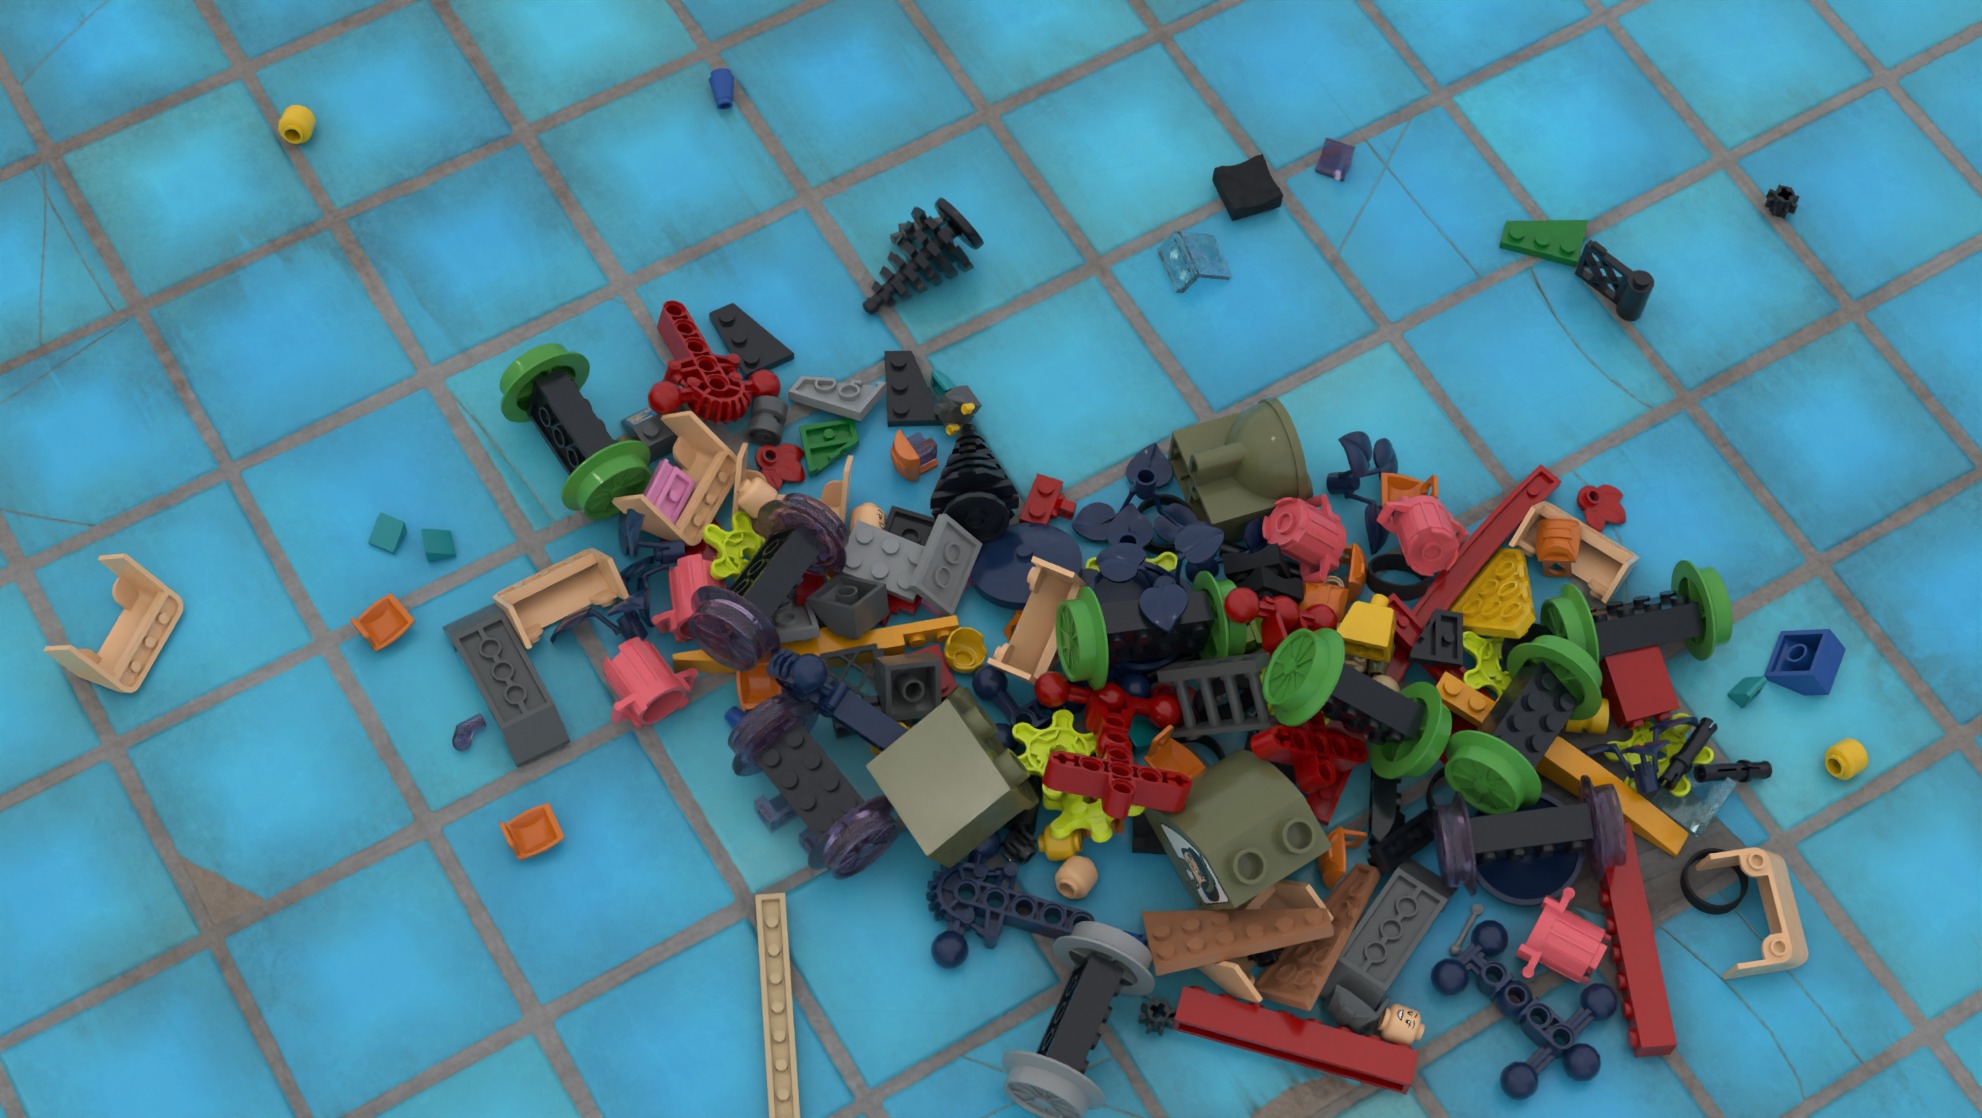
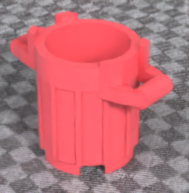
[1262,494,1347,583]
[1376,495,1469,576]
[652,554,727,643]
[602,637,698,729]
[1516,887,1612,985]

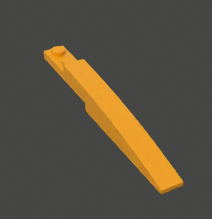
[672,615,959,673]
[1436,671,1689,857]

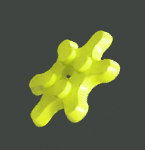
[702,511,768,580]
[1463,631,1512,697]
[1012,709,1096,800]
[1604,713,1714,798]
[1042,792,1145,843]

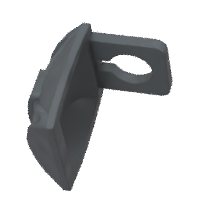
[1322,984,1391,1035]

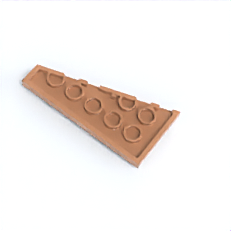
[1253,863,1382,1011]
[1142,908,1334,976]

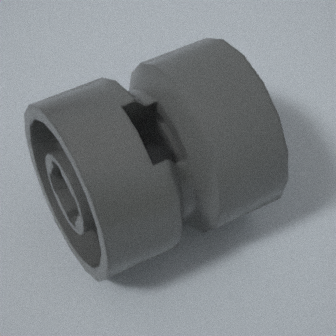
[746,395,788,446]

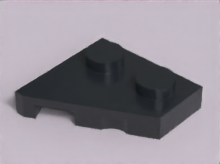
[1407,609,1463,669]

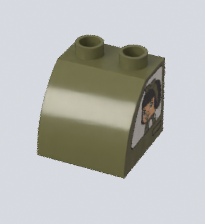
[1143,750,1333,910]

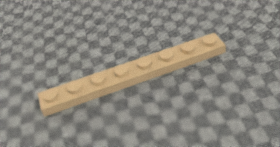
[755,893,800,1118]

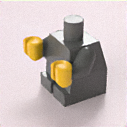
[933,385,982,436]

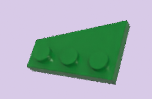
[1499,220,1588,267]

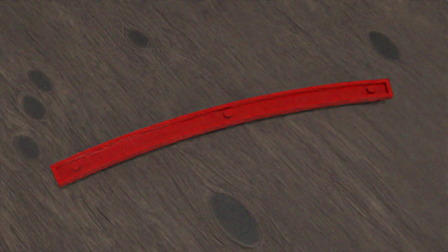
[1306,464,1562,827]

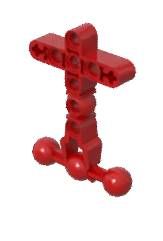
[1223,587,1369,794]
[1034,671,1192,819]

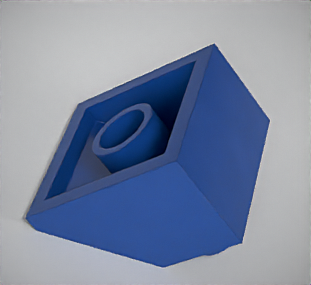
[1764,629,1846,696]

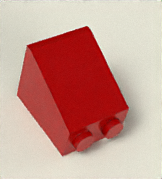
[1599,645,1680,730]

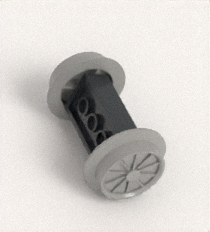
[1001,921,1155,1118]

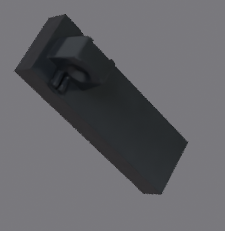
[1367,808,1443,875]

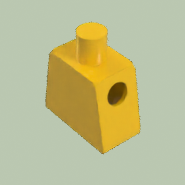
[1337,594,1396,663]

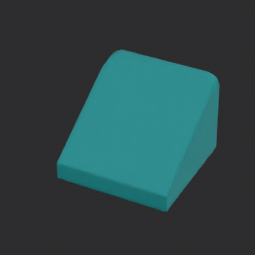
[931,369,956,399]
[368,513,407,554]
[421,529,456,562]
[1727,676,1767,708]
[1128,719,1156,756]

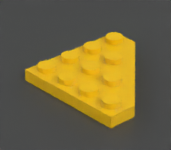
[1448,548,1536,639]

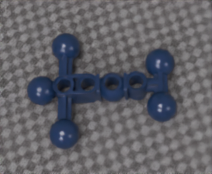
[972,665,1151,752]
[1431,920,1618,1100]

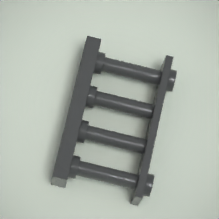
[1157,652,1280,740]

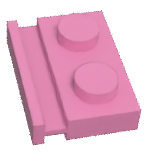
[643,458,696,525]

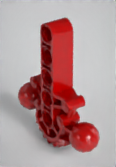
[647,300,781,425]

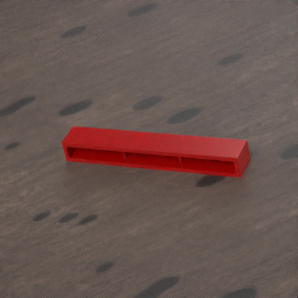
[1588,822,1677,1058]
[1172,986,1419,1094]

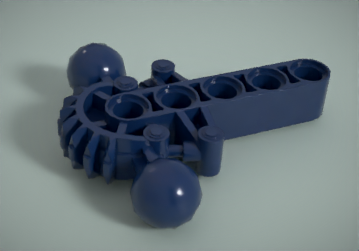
[766,649,908,752]
[926,831,1095,969]

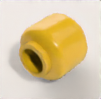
[278,105,316,144]
[1824,738,1868,780]
[1038,824,1083,862]

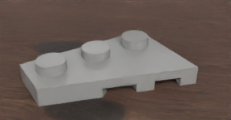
[788,376,887,421]

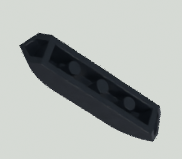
[1367,766,1405,848]

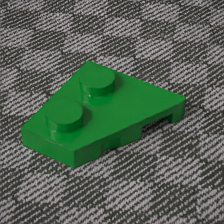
[799,418,859,477]

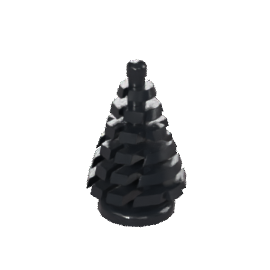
[862,197,984,315]
[930,424,1019,545]

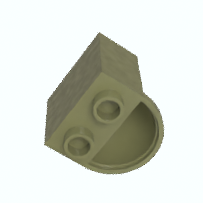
[1167,397,1313,543]
[865,698,1039,868]

